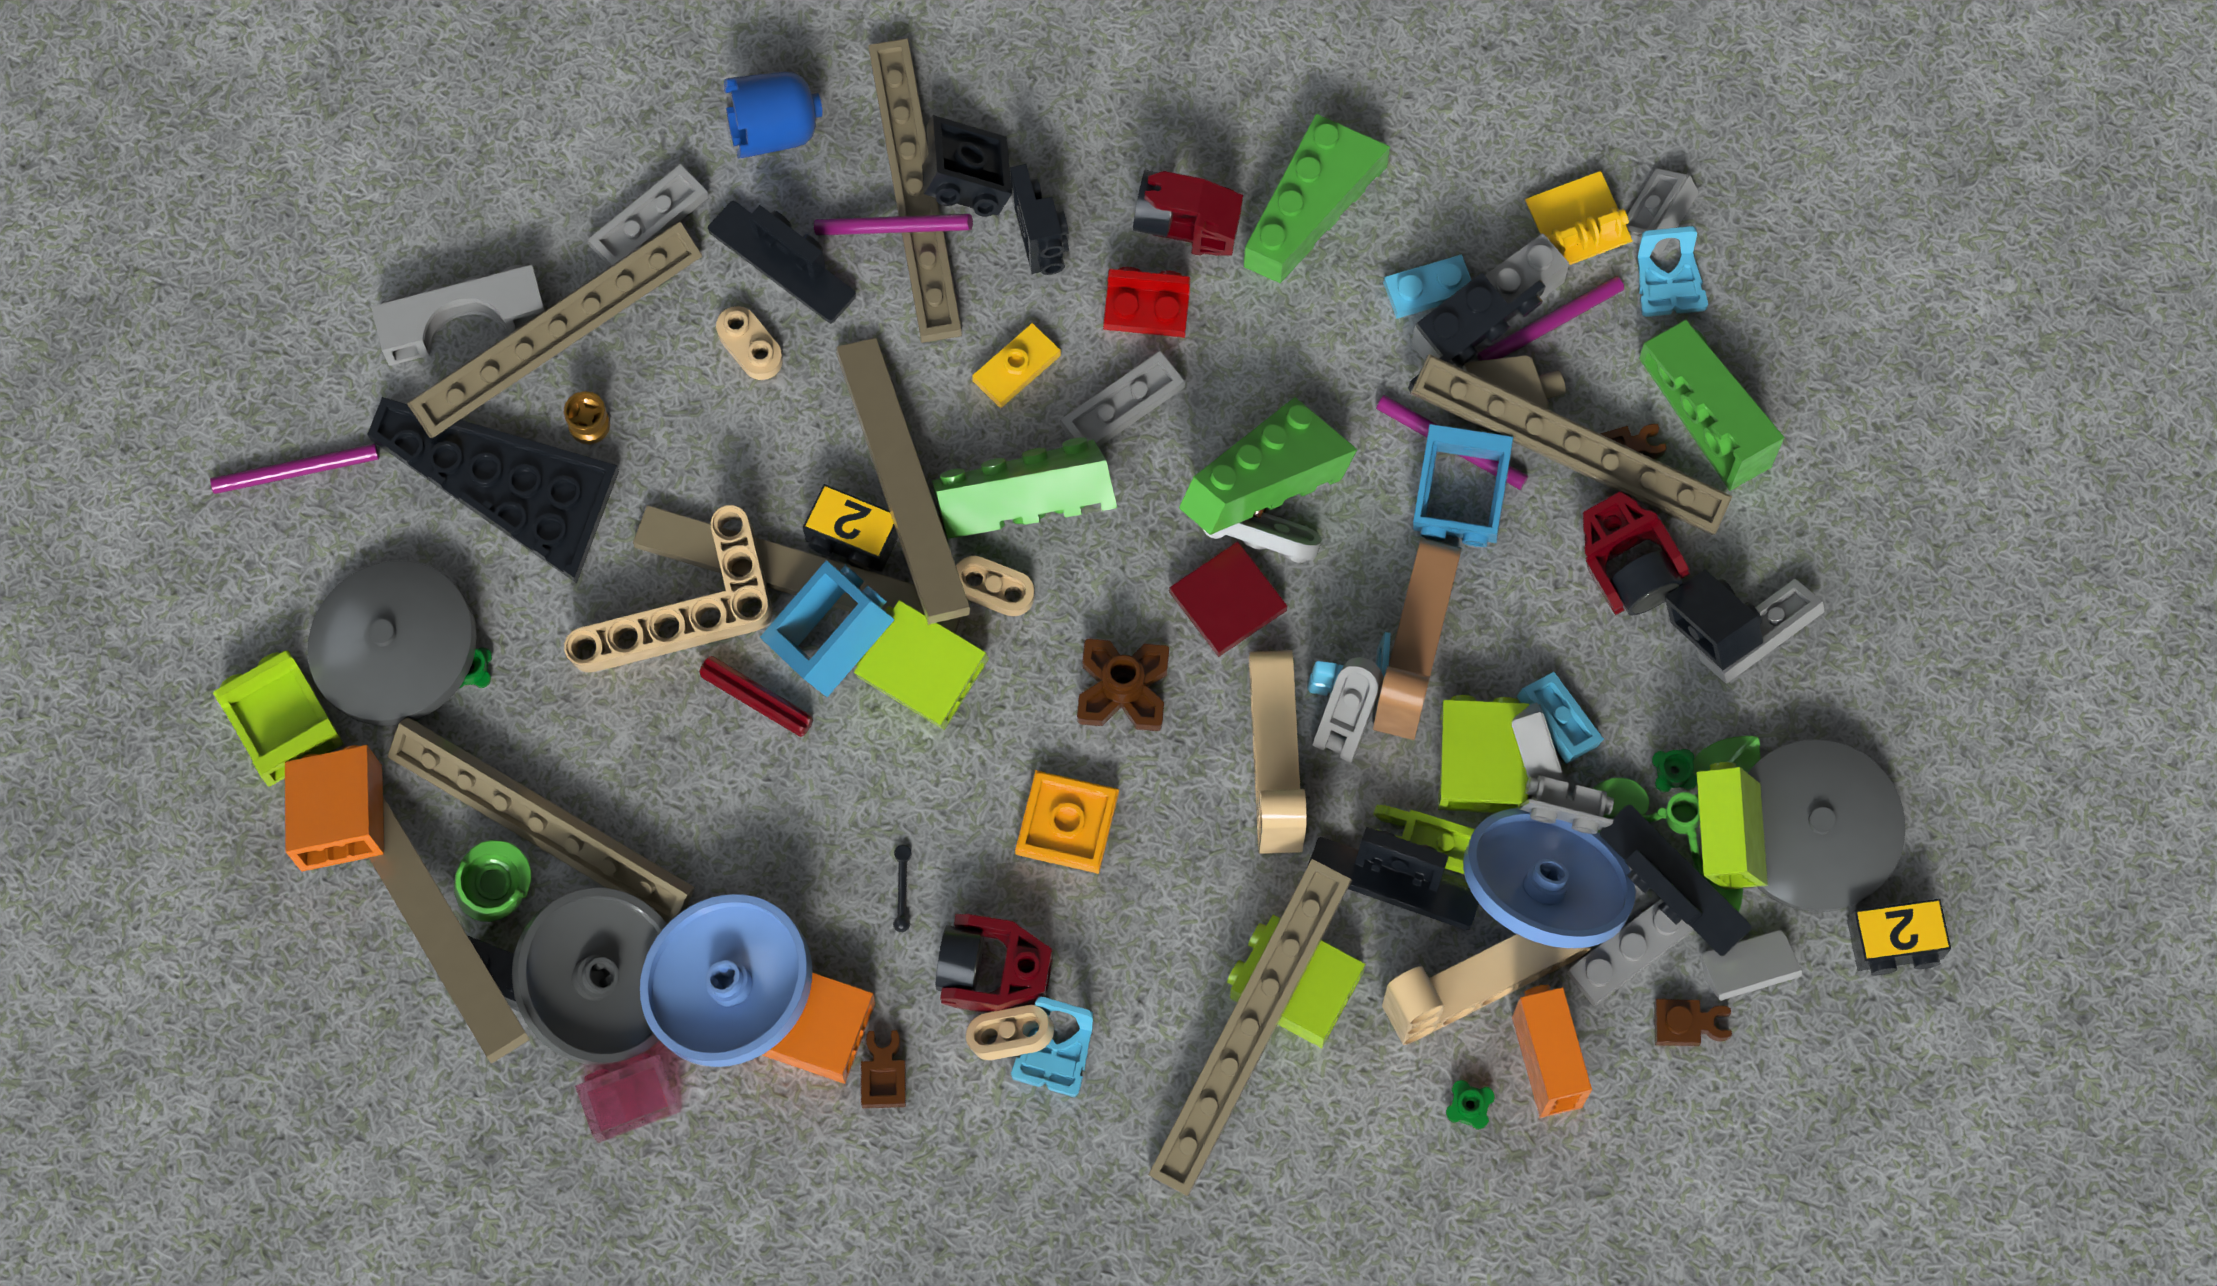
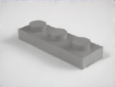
[588,164,709,267]
[1060,351,1185,447]
[1697,579,1825,684]
[1567,899,1694,1007]

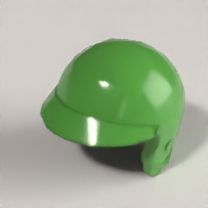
[454,840,531,922]

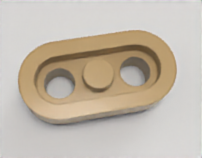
[716,306,783,380]
[956,556,1035,616]
[966,1005,1054,1060]

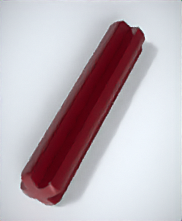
[699,656,813,737]

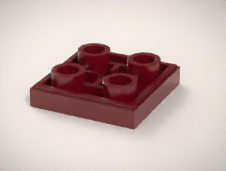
[1169,541,1287,657]

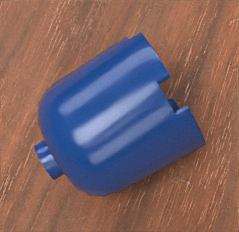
[724,71,823,159]

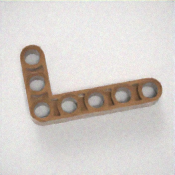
[1373,538,1462,740]

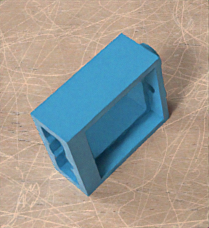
[1413,424,1513,547]
[760,560,894,697]

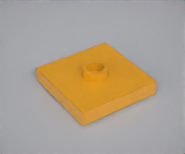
[1015,770,1119,874]

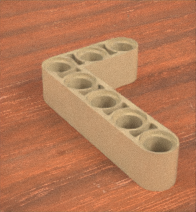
[564,505,773,672]
[1249,650,1307,854]
[1382,934,1591,1045]

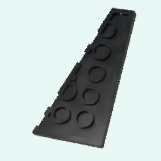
[367,397,619,583]

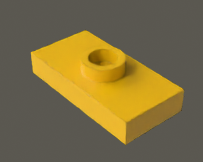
[972,323,1061,408]

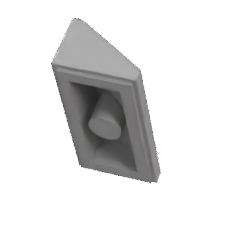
[1626,168,1699,255]
[1512,703,1565,782]
[1701,930,1802,1000]

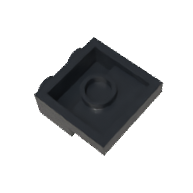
[922,115,1012,217]
[1010,164,1069,275]

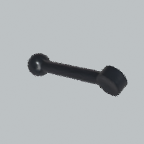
[893,845,912,933]

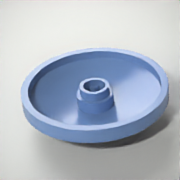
[1463,808,1636,948]
[640,894,812,1067]

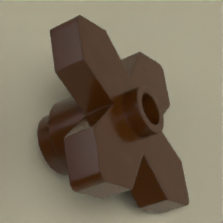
[1077,639,1169,731]

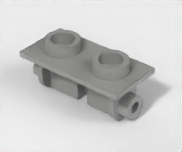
[1519,775,1614,834]

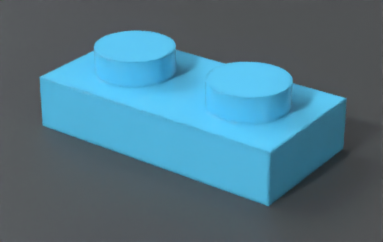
[1383,254,1471,319]
[1517,672,1604,764]

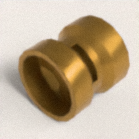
[563,391,610,445]

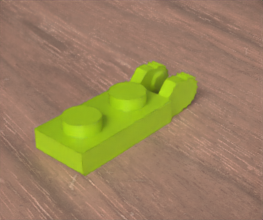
[1373,804,1475,874]

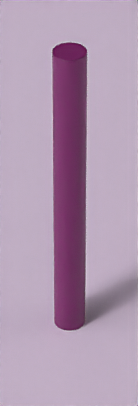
[814,214,973,236]
[1477,276,1625,361]
[1376,395,1529,490]
[210,443,379,494]

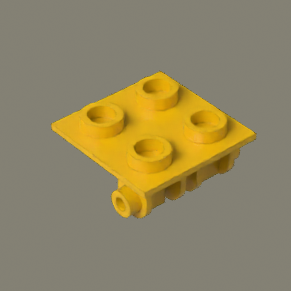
[1525,171,1633,265]

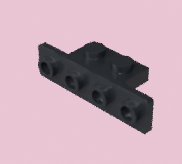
[708,201,856,324]
[1408,273,1546,392]
[1600,805,1752,956]
[1307,827,1479,930]

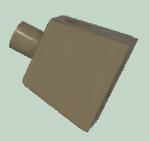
[1463,355,1566,434]

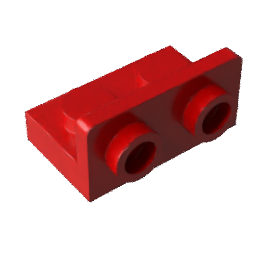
[1103,266,1191,338]

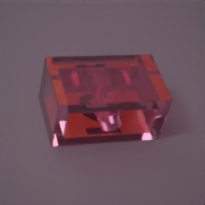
[575,1053,681,1143]

